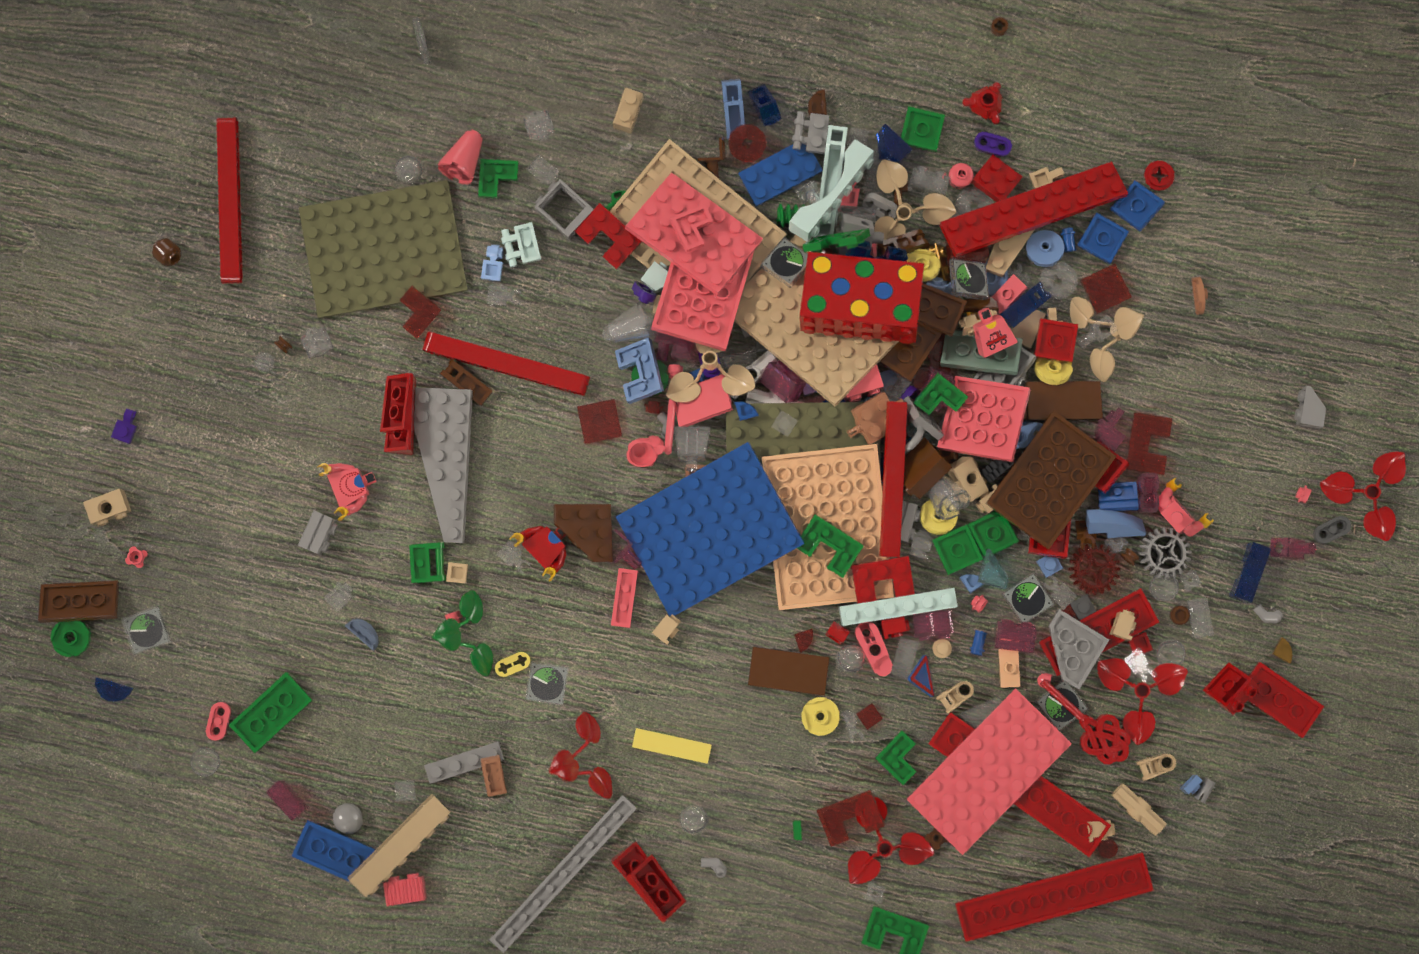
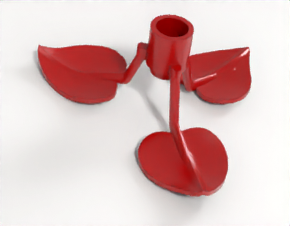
[1320,452,1406,541]
[1097,658,1188,745]
[549,712,612,799]
[848,793,934,884]

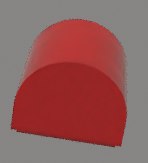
[825,621,850,645]

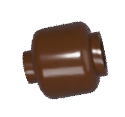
[152,238,181,267]

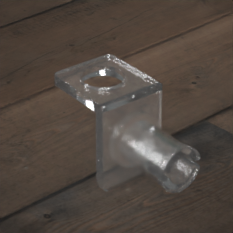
[793,179,820,205]
[1077,315,1118,349]

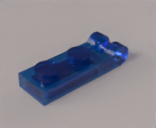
[1000,281,1052,329]

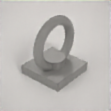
[903,396,944,453]

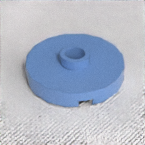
[1026,230,1065,267]

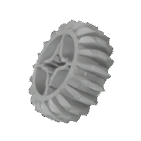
[1139,527,1192,579]

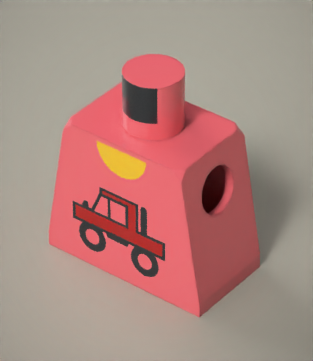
[973,308,1018,358]

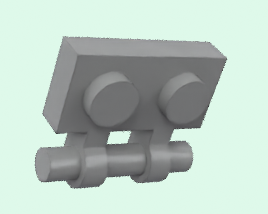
[792,111,829,154]

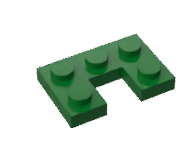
[802,228,871,253]
[797,514,864,578]
[861,905,929,954]

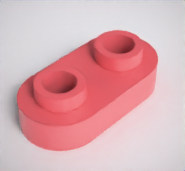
[206,702,231,741]

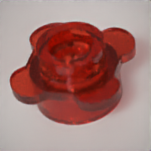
[644,400,663,414]

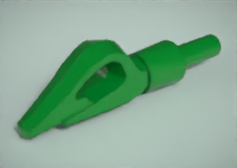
[605,190,627,212]

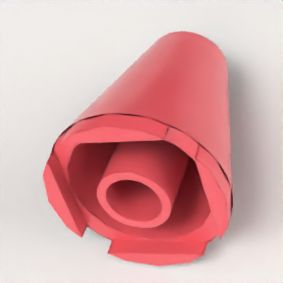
[438,130,483,185]

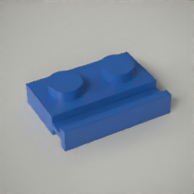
[1098,482,1139,511]

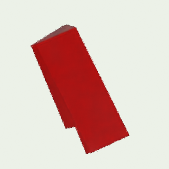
[380,373,416,455]
[612,841,686,923]

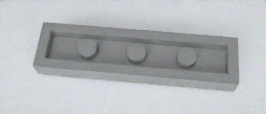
[424,741,504,784]

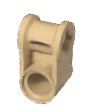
[936,681,974,713]
[1136,753,1176,781]

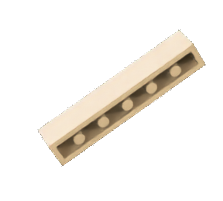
[348,794,450,897]

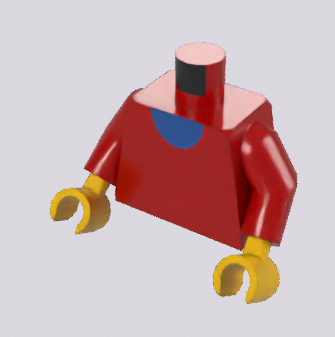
[510,526,567,582]

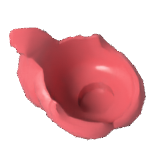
[626,435,666,467]

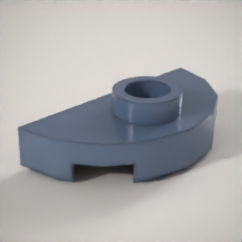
[345,618,379,651]

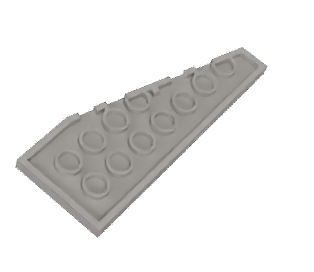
[414,388,473,543]

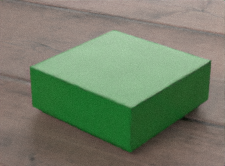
[792,819,802,840]

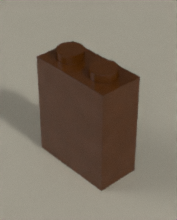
[903,437,952,499]

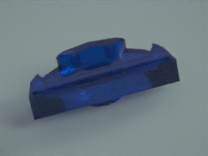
[95,677,134,702]

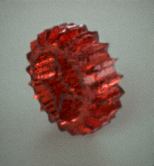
[1068,543,1121,595]

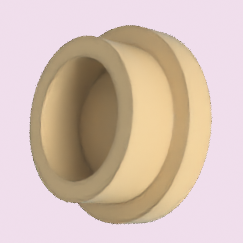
[932,639,952,658]

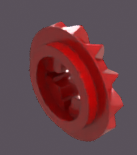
[1144,161,1175,191]

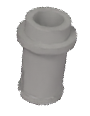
[1194,778,1216,803]

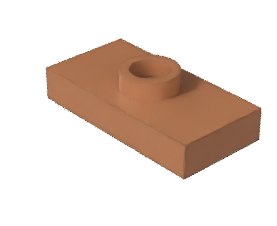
[480,755,507,797]

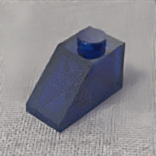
[747,84,782,126]
[877,123,913,164]

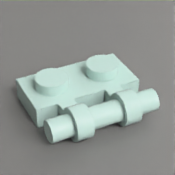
[501,222,541,267]

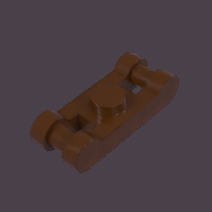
[877,229,930,260]

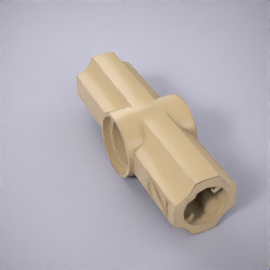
[1111,783,1167,836]

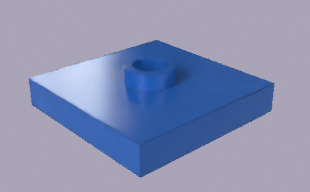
[1110,180,1165,232]
[1077,212,1129,265]

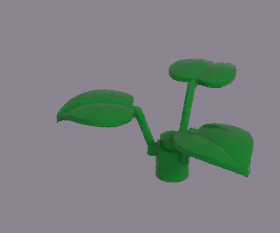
[432,589,493,677]

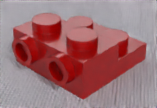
[1203,662,1260,715]

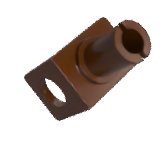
[698,137,726,179]

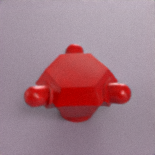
[962,82,1002,124]

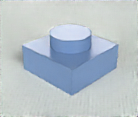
[1036,556,1063,578]
[1180,775,1202,794]

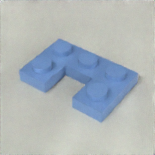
[615,337,664,404]

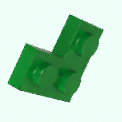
[478,159,519,199]
[914,373,968,415]
[875,730,917,785]

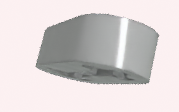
[862,193,898,218]

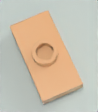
[998,648,1020,688]

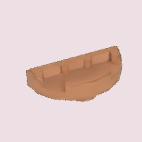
[1191,277,1208,315]

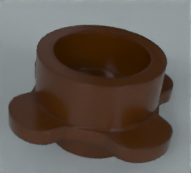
[925,827,948,850]

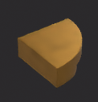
[1272,637,1292,664]

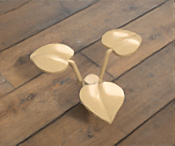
[874,159,956,249]
[1070,297,1144,382]
[666,343,755,403]

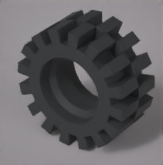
[980,459,1016,483]

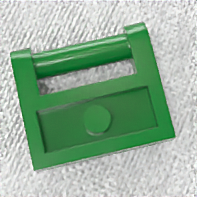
[409,542,447,583]

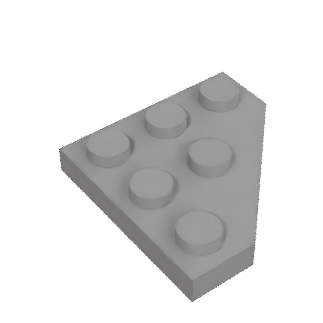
[1048,609,1109,690]

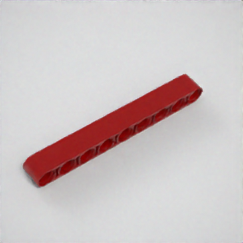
[216,117,243,284]
[422,332,590,396]

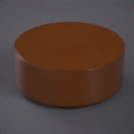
[1169,606,1190,625]

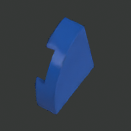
[735,402,759,421]

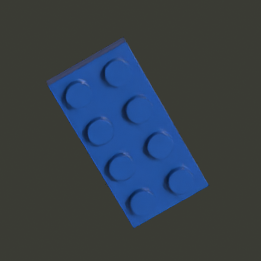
[738,144,823,207]
[291,820,376,882]

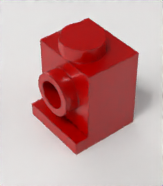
[880,616,910,640]

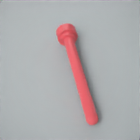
[664,364,683,455]

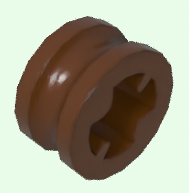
[991,17,1008,37]
[274,336,293,354]
[1120,548,1140,566]

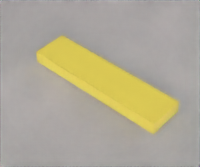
[632,728,712,764]

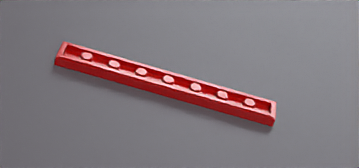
[879,401,908,557]

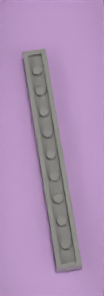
[489,795,637,953]

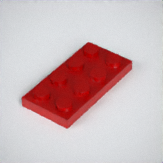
[1247,662,1324,738]

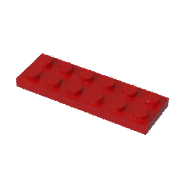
[1039,588,1159,676]

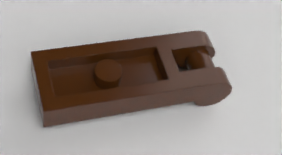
[440,359,493,406]

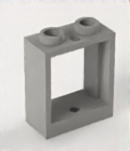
[534,179,594,240]

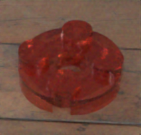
[728,124,766,163]

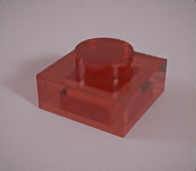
[856,703,883,730]

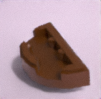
[807,89,827,117]
[963,294,999,313]

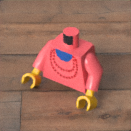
[317,463,377,521]
[1157,478,1214,537]

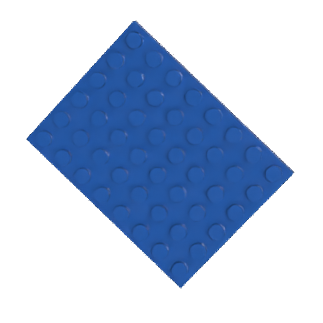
[616,442,805,617]

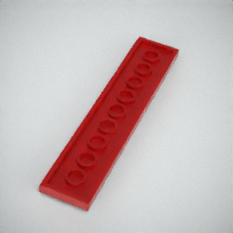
[939,161,1128,257]
[928,712,1112,858]
[955,852,1154,942]

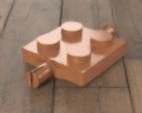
[847,392,904,445]

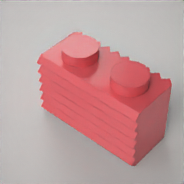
[383,873,427,906]

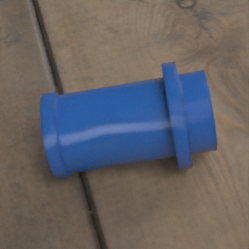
[1060,228,1076,252]
[969,630,987,656]

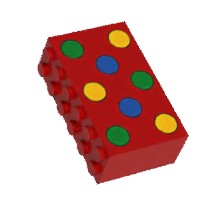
[799,252,924,344]

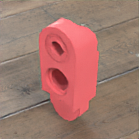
[854,622,893,677]

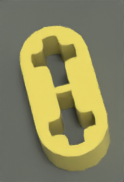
[495,652,531,677]

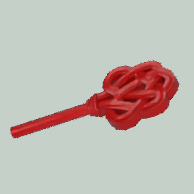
[1040,679,1131,765]

